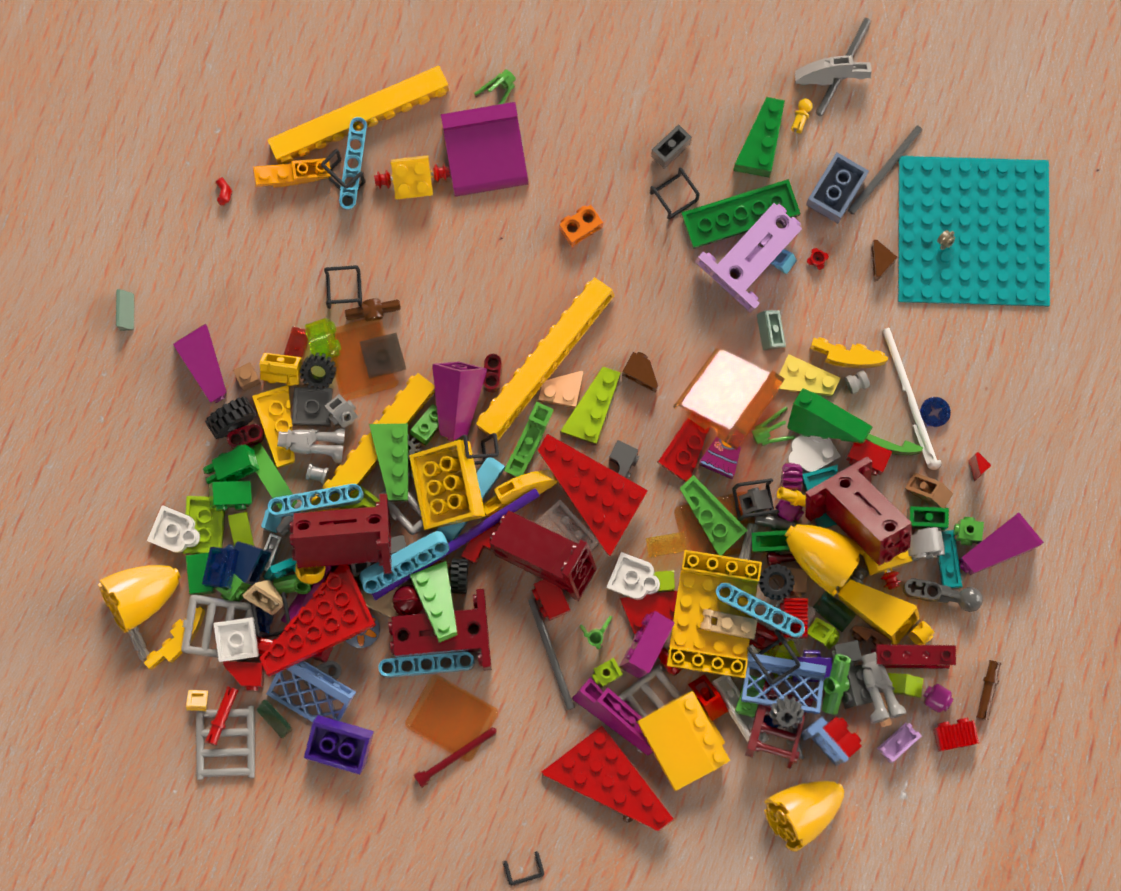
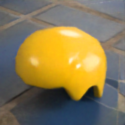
[295,564,326,585]

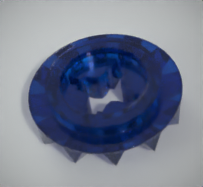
[920,397,951,428]

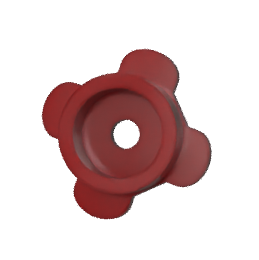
[807,248,829,270]

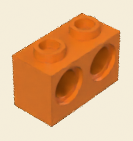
[559,204,603,247]

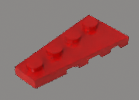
[657,399,716,482]
[620,591,677,635]

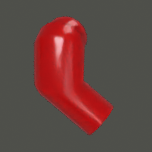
[215,177,232,206]

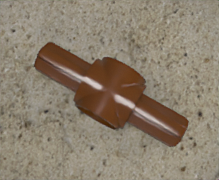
[345,298,401,322]

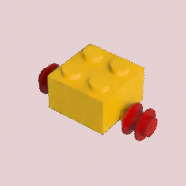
[374,155,450,200]
[863,550,913,590]

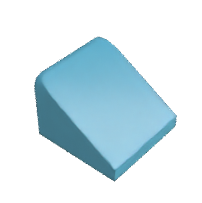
[770,249,797,274]
[261,509,282,533]

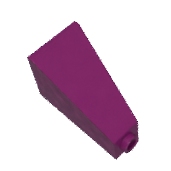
[173,323,227,403]
[432,361,487,441]
[959,512,1044,575]

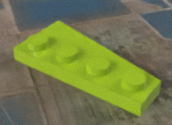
[560,367,621,444]

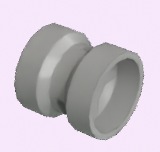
[845,370,870,395]

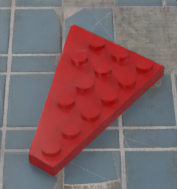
[542,726,674,832]

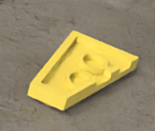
[773,354,840,396]

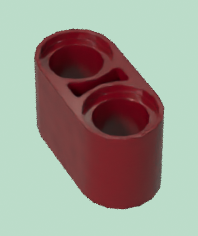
[483,354,502,393]
[227,424,265,449]

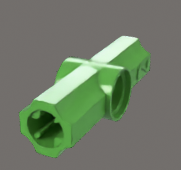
[822,654,851,715]

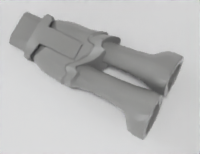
[277,428,345,464]
[862,652,906,724]

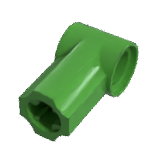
[273,574,312,595]

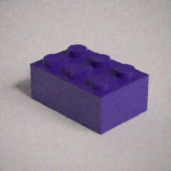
[304,715,374,775]

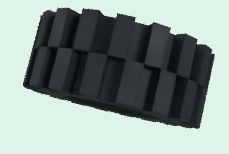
[205,397,257,439]

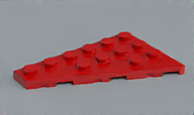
[538,434,648,556]
[260,564,376,677]

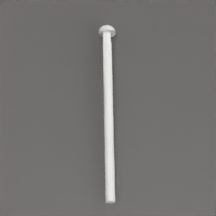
[882,328,941,470]

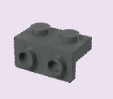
[842,664,873,709]

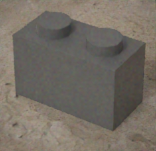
[651,124,692,169]

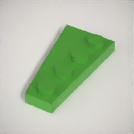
[369,423,408,501]
[680,475,747,556]

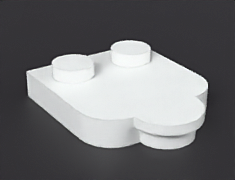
[788,435,841,473]
[147,505,200,553]
[606,552,660,600]

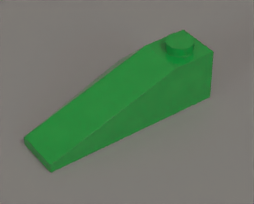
[787,388,873,443]

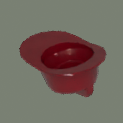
[392,585,426,616]

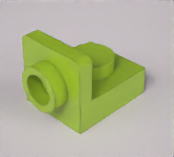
[808,617,840,650]

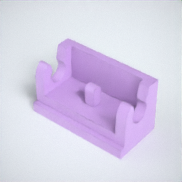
[877,722,922,763]

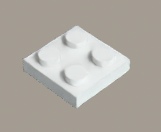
[214,617,259,662]

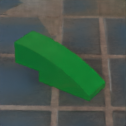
[751,530,791,552]

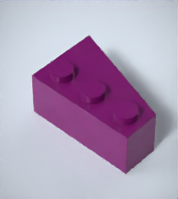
[619,611,675,678]

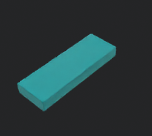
[937,530,963,589]

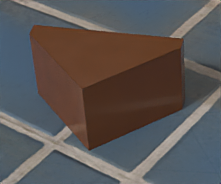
[871,240,897,281]

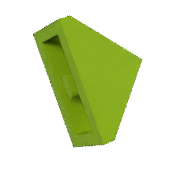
[887,673,924,698]

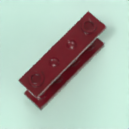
[870,645,956,669]
[745,680,813,769]

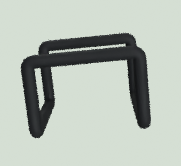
[321,149,365,197]
[650,168,700,219]
[324,265,362,309]
[454,433,499,465]
[732,478,779,521]
[250,592,290,638]
[747,629,801,685]
[503,851,544,885]

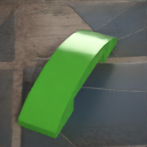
[504,401,554,477]
[866,434,923,456]
[252,443,298,511]

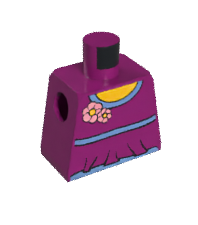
[699,430,741,479]

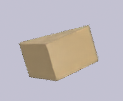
[243,580,284,615]

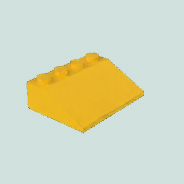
[409,440,485,530]
[637,691,730,791]

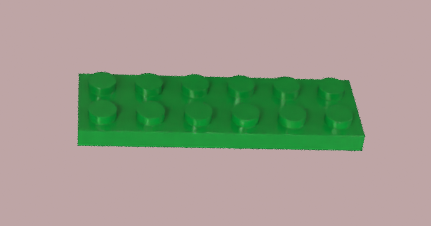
[681,179,801,249]

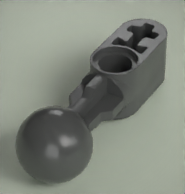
[903,578,983,612]

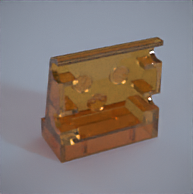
[673,348,785,450]

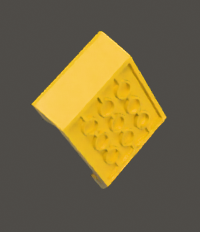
[667,550,762,678]

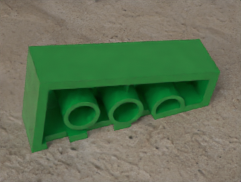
[733,97,785,178]

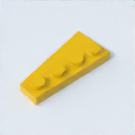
[252,385,295,468]

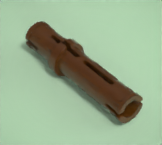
[976,660,1002,720]

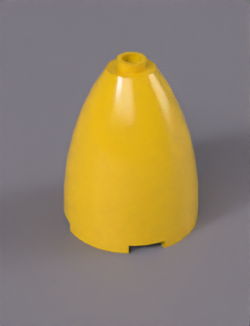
[785,524,865,596]
[98,565,181,633]
[764,781,845,852]

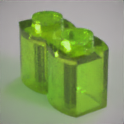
[305,318,341,359]

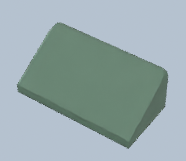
[116,289,134,331]
[757,310,786,350]

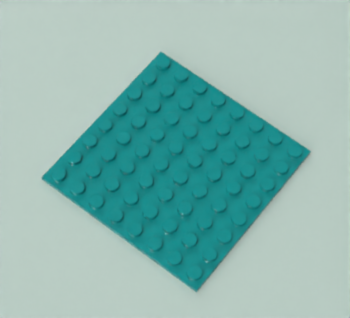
[898,156,1050,307]

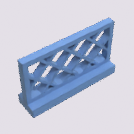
[741,653,826,714]
[266,661,356,722]
[800,717,849,766]

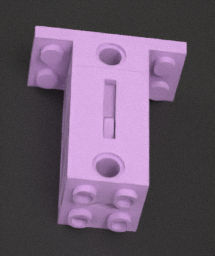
[695,203,802,313]

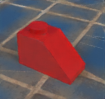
[223,661,264,691]
[688,674,728,721]

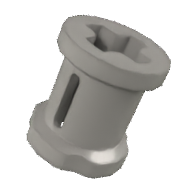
[306,463,329,485]

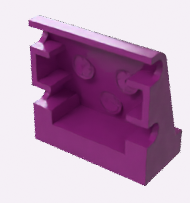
[441,102,529,197]

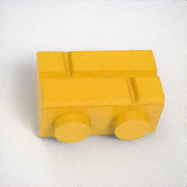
[259,353,302,386]

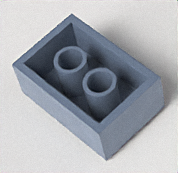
[806,152,869,224]

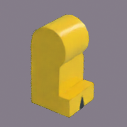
[907,621,934,645]

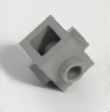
[325,394,358,429]

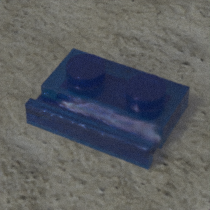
[202,547,239,589]

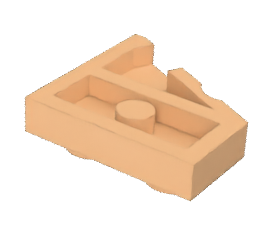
[539,371,583,408]

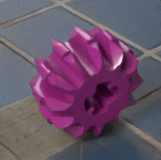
[781,463,803,492]

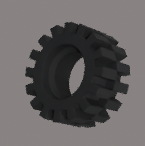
[300,353,336,390]
[450,558,468,594]
[759,564,795,600]

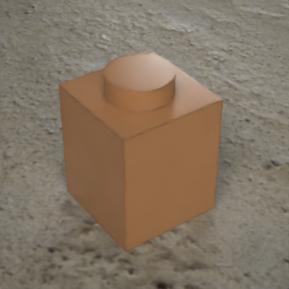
[233,362,261,391]

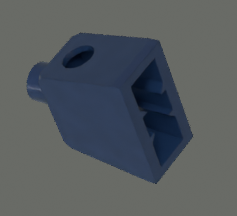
[224,541,272,585]

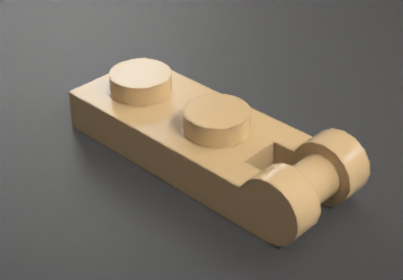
[700,609,758,640]

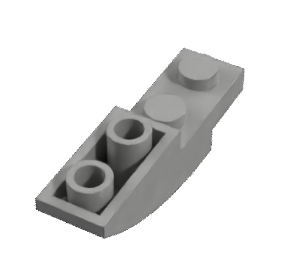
[795,56,872,86]

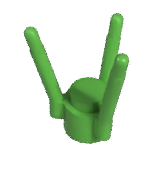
[474,69,516,105]
[751,407,795,446]
[579,616,612,649]

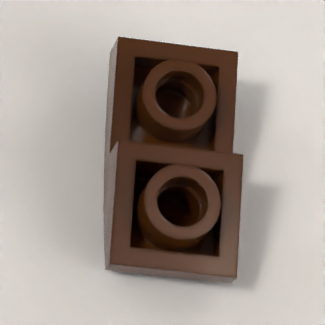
[849,626,892,646]

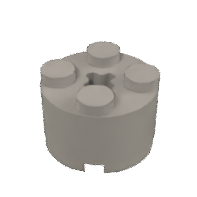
[908,527,945,562]

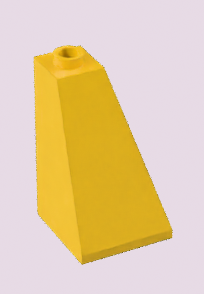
[838,579,920,645]

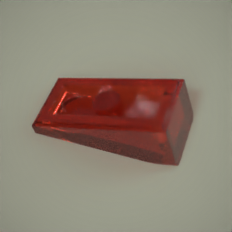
[283,326,311,364]

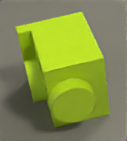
[592,657,623,687]

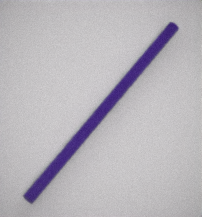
[372,488,540,600]

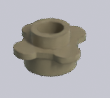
[937,230,955,250]

